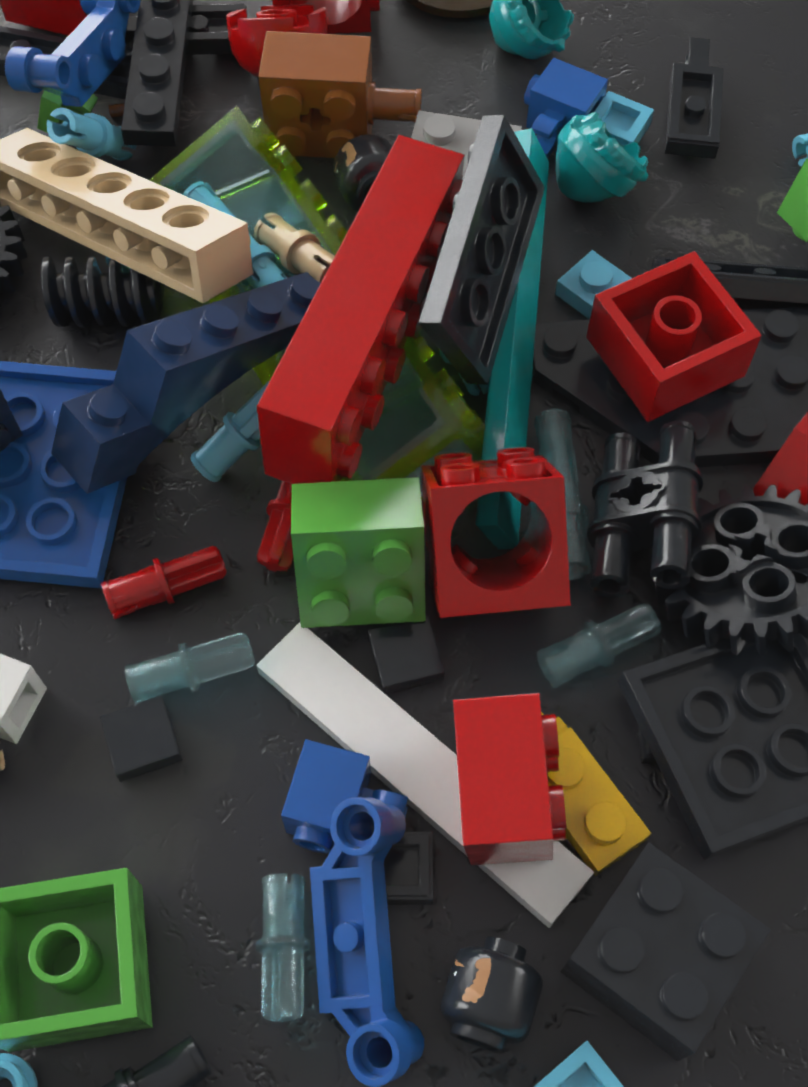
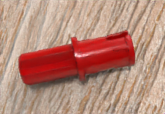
[256,481,294,572]
[101,546,227,620]

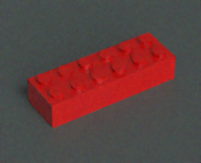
[257,135,465,484]

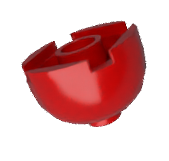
[226,4,328,77]

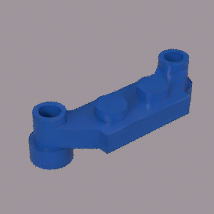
[5,0,141,107]
[310,797,424,1087]

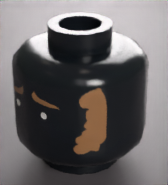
[333,134,392,212]
[440,936,543,1054]

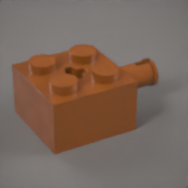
[258,31,422,158]

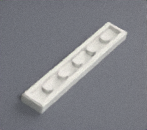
[256,622,594,928]

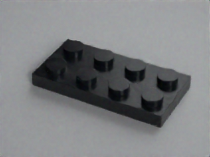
[418,115,545,385]

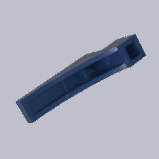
[51,272,321,494]

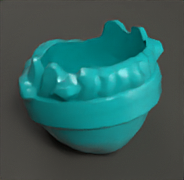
[489,0,574,60]
[555,112,648,203]

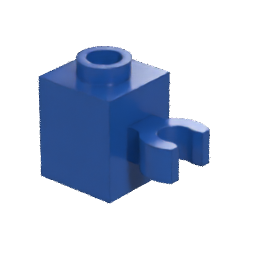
[524,57,608,158]
[281,739,408,854]

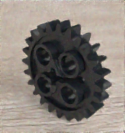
[653,485,808,656]

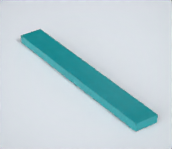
[476,128,549,550]

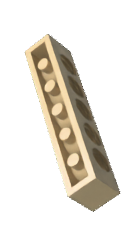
[0,128,253,303]

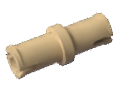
[254,212,335,283]

